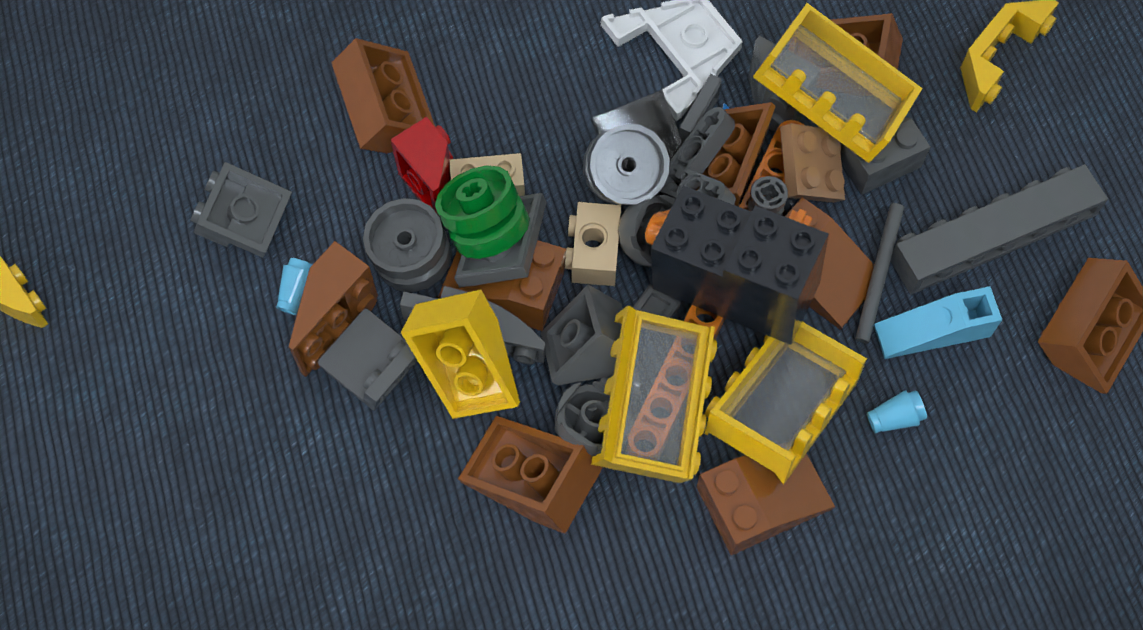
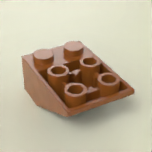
[289,241,378,377]

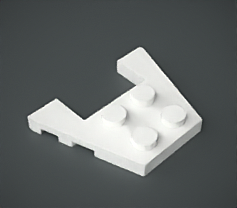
[601,0,743,121]

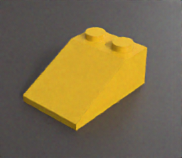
[401,290,520,419]

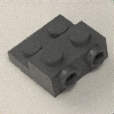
[190,162,292,258]

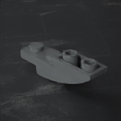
[400,286,546,364]

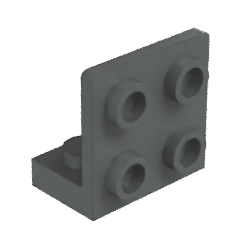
[318,309,418,411]

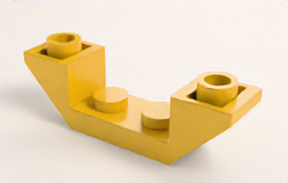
[960,0,1059,113]

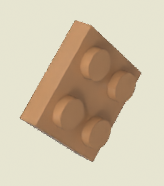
[780,123,845,203]

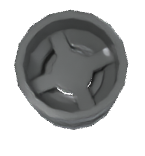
[747,176,788,215]

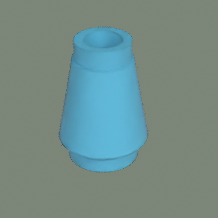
[276,258,313,315]
[867,390,927,433]

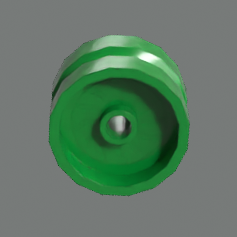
[435,165,530,259]

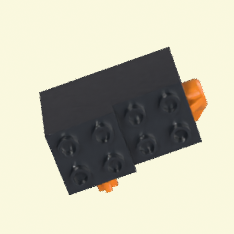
[645,186,829,345]

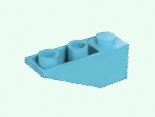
[874,286,1002,359]

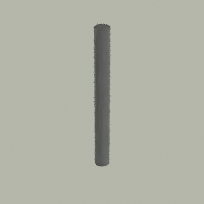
[855,203,905,344]

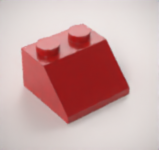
[391,116,453,216]

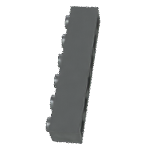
[890,164,1108,295]

